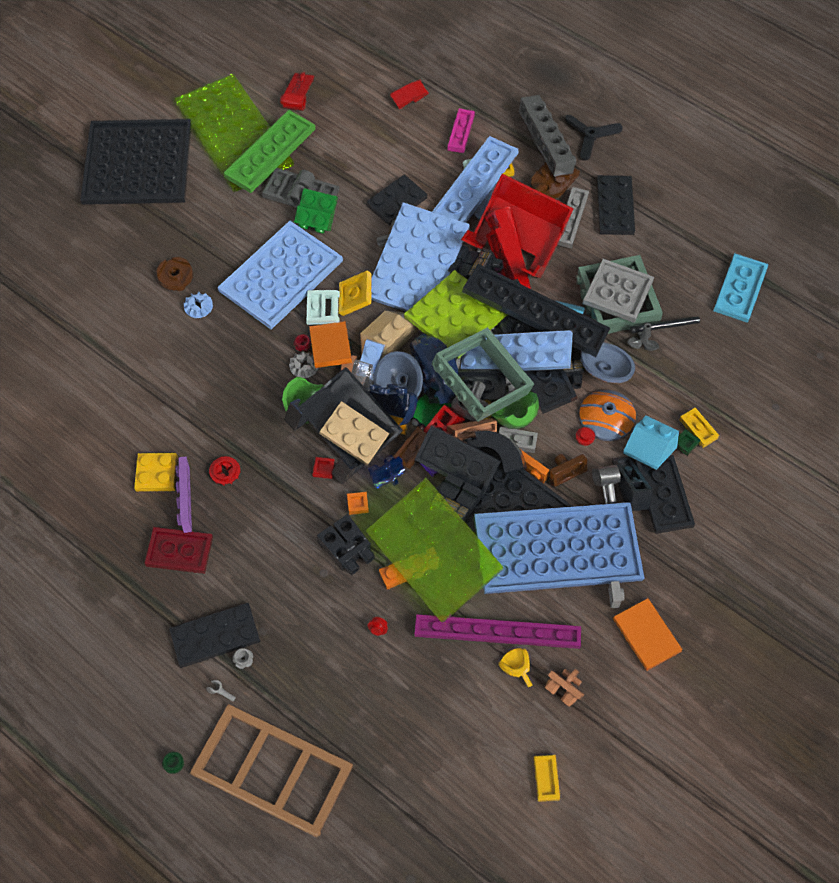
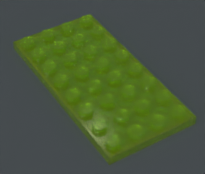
[175,74,294,192]

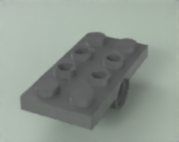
[262,168,339,207]

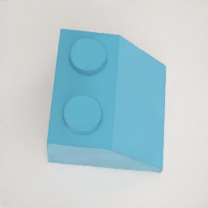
[623,416,679,470]

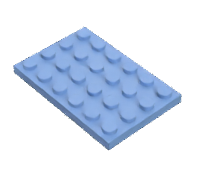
[371,203,470,312]
[218,221,343,329]

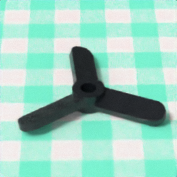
[564,115,623,161]

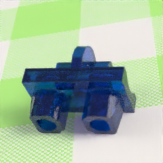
[368,455,406,489]

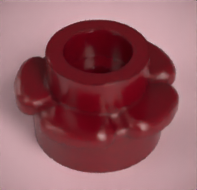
[293,334,312,352]

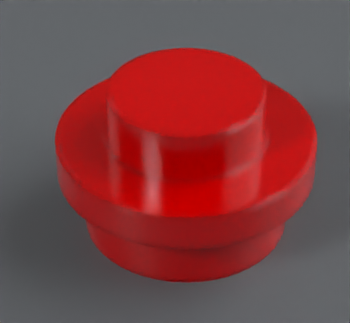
[576,427,595,446]
[367,617,388,636]

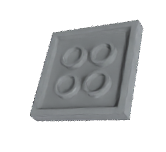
[583,259,654,323]

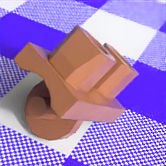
[545,669,584,707]

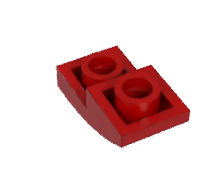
[390,80,429,109]

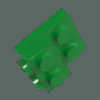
[294,188,338,233]

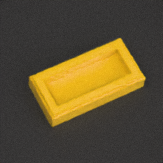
[533,755,560,802]

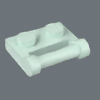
[306,290,340,325]

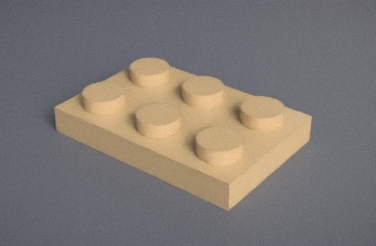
[319,401,389,466]

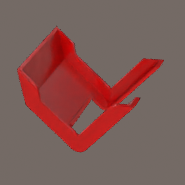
[461,174,574,278]

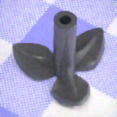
[627,322,659,351]

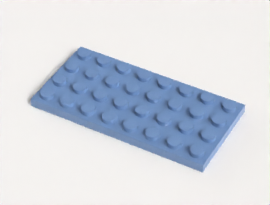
[474,503,644,594]

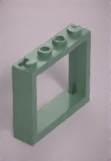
[575,255,663,334]
[431,327,534,422]

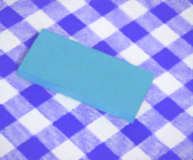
[713,253,769,323]

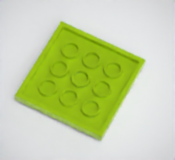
[404,270,508,359]

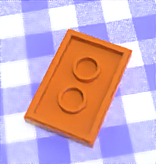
[309,321,352,368]
[613,598,683,671]

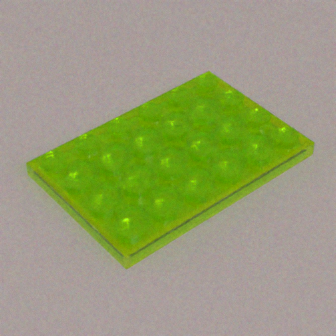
[366,478,505,623]

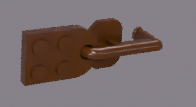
[530,162,580,199]

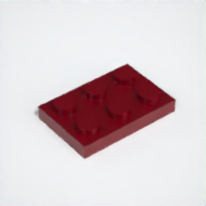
[145,527,213,574]

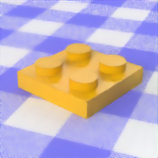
[339,271,372,316]
[134,453,178,492]

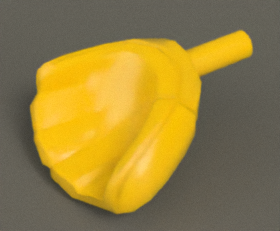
[499,648,532,688]

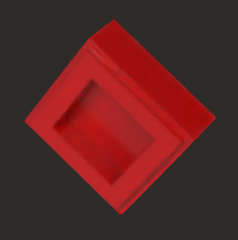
[313,457,335,479]

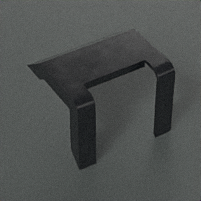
[284,367,403,484]

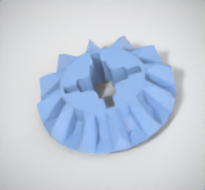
[183,292,213,318]

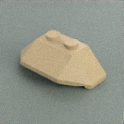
[360,311,419,359]

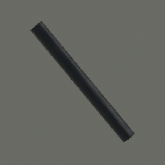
[630,316,700,333]

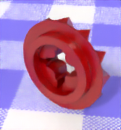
[209,456,241,486]

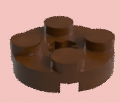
[157,257,193,291]

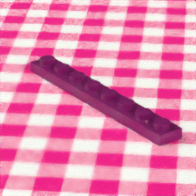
[415,614,581,649]

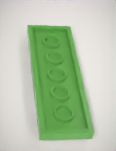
[224,110,315,193]

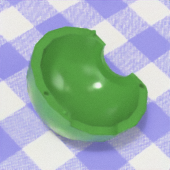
[282,377,324,423]
[492,392,539,429]

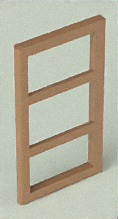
[190,704,353,837]

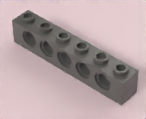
[519,95,576,176]

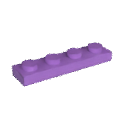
[176,457,192,533]

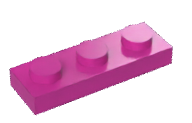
[448,109,475,153]

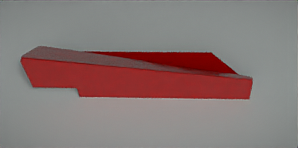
[484,207,531,289]

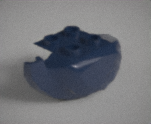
[410,334,459,404]
[364,384,418,427]

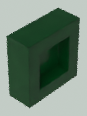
[677,429,701,456]

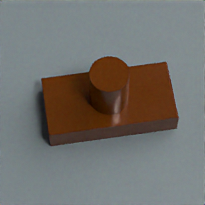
[550,454,588,487]

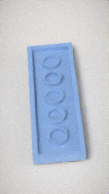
[432,136,519,223]
[461,330,573,371]

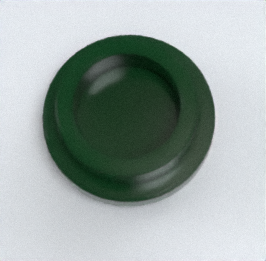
[162,752,184,774]

